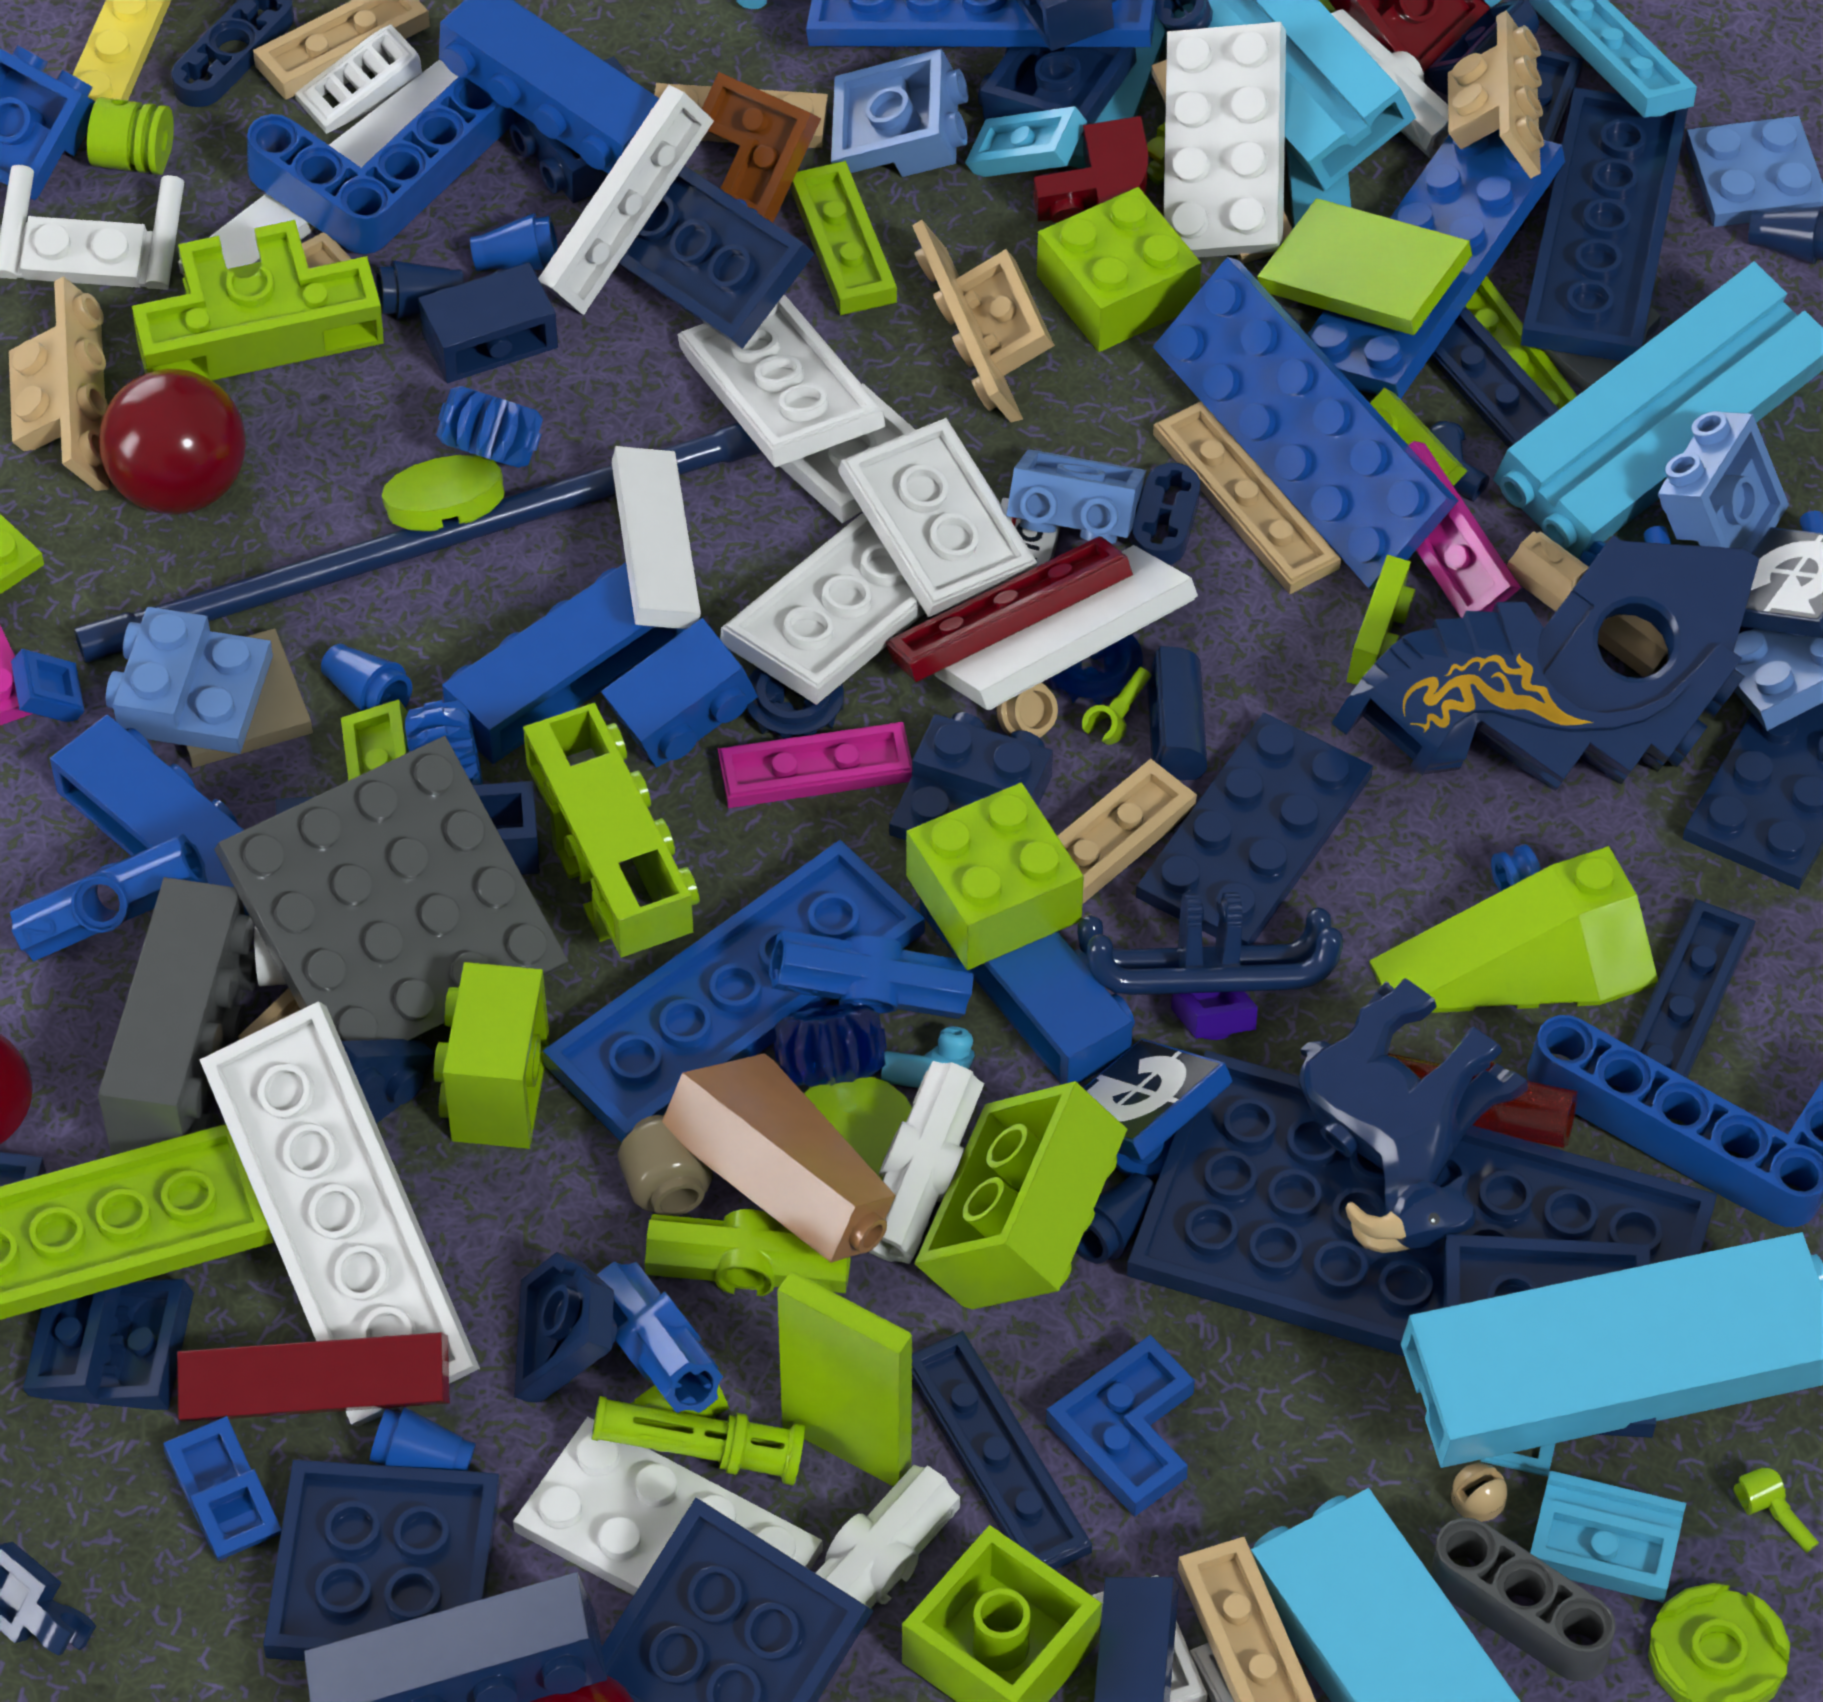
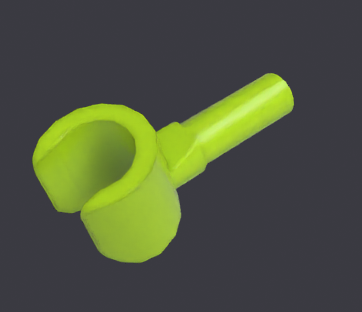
[1082,667,1152,745]
[1733,1468,1819,1554]

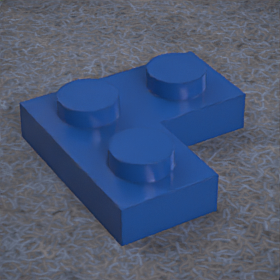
[1046,1335,1195,1517]

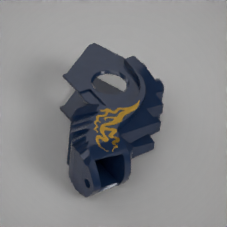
[1331,535,1759,791]

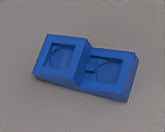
[163,1416,282,1561]

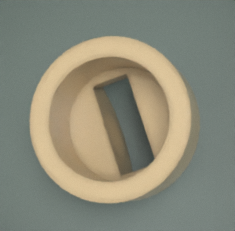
[1451,1462,1507,1522]

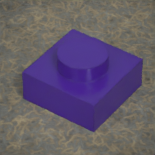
[1171,992,1258,1040]

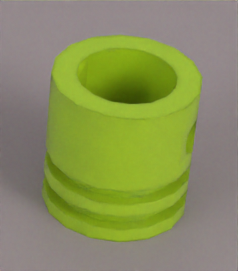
[87,97,174,175]

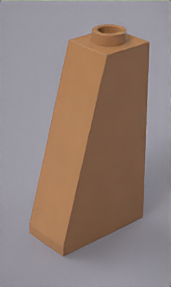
[662,1053,896,1263]

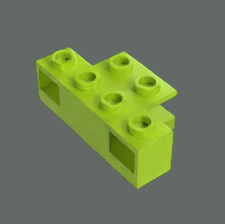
[132,220,384,380]
[523,703,700,958]

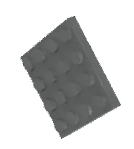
[214,736,568,1041]

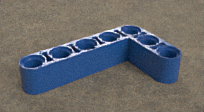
[247,77,515,254]
[1527,1015,1823,1227]

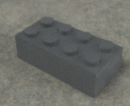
[98,877,257,1156]

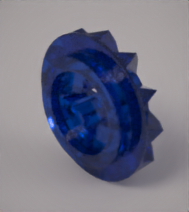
[1050,634,1143,705]

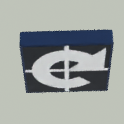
[1741,527,1823,638]

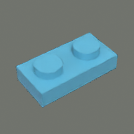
[965,106,1087,177]

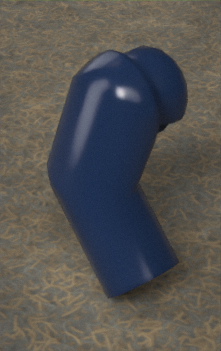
[1429,421,1490,502]

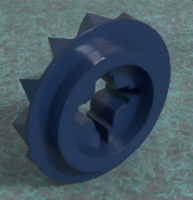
[746,667,844,739]

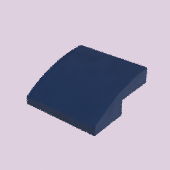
[23,1279,194,1410]

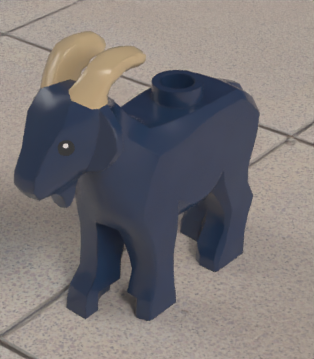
[1299,978,1528,1253]

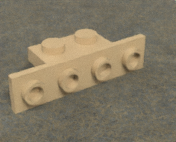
[1448,11,1544,179]
[912,220,1055,422]
[9,276,109,491]

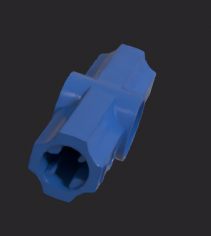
[9,833,208,962]
[769,930,973,1019]
[597,1261,723,1413]

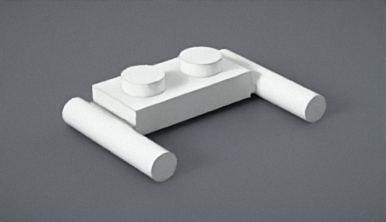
[0,165,184,290]

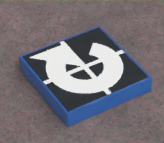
[1084,1038,1233,1161]

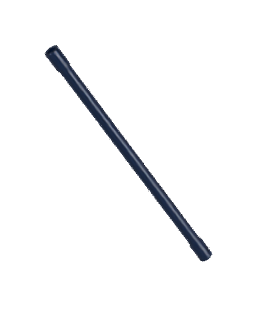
[74,422,763,663]

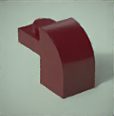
[1034,116,1148,223]

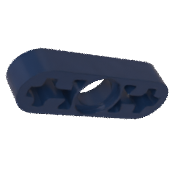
[171,0,294,107]

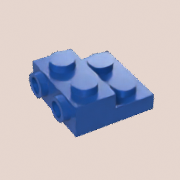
[0,45,95,201]

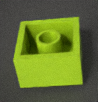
[1037,187,1202,352]
[906,782,1084,970]
[434,962,550,1149]
[902,1525,1102,1702]

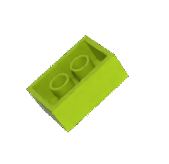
[914,1081,1128,1310]

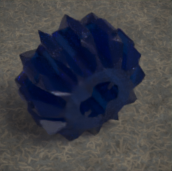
[774,1003,887,1087]

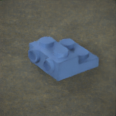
[831,48,969,177]
[1658,411,1789,553]
[1006,449,1147,544]
[106,607,273,754]

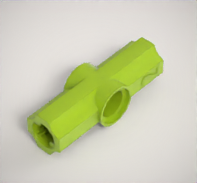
[645,1209,851,1296]

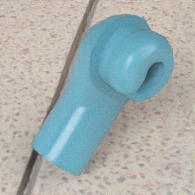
[881,1026,975,1088]

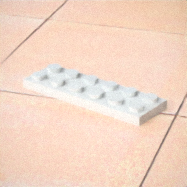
[200,1001,480,1426]

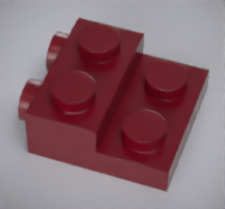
[1328,0,1490,72]

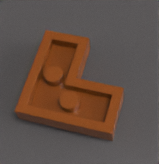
[702,72,821,223]

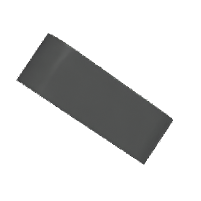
[1431,1518,1615,1682]

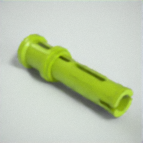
[591,1396,805,1486]

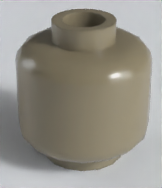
[618,1115,714,1216]

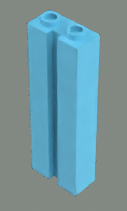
[1174,0,1416,191]
[1493,261,1823,560]
[1401,1232,1823,1468]
[1251,1488,1520,1702]

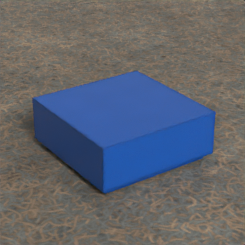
[11,649,85,722]

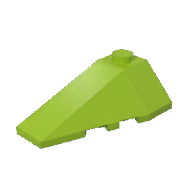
[1369,846,1658,1013]

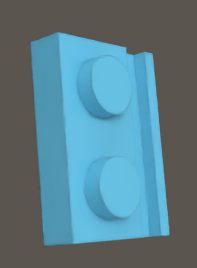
[1530,1470,1686,1603]

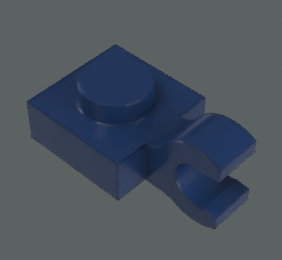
[0,1542,96,1655]

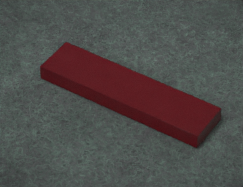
[886,536,1133,682]
[177,1332,450,1422]

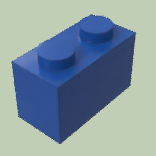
[601,618,759,768]

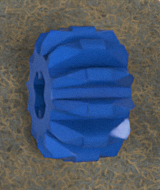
[436,386,543,468]
[405,700,483,785]

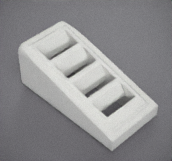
[295,24,422,134]

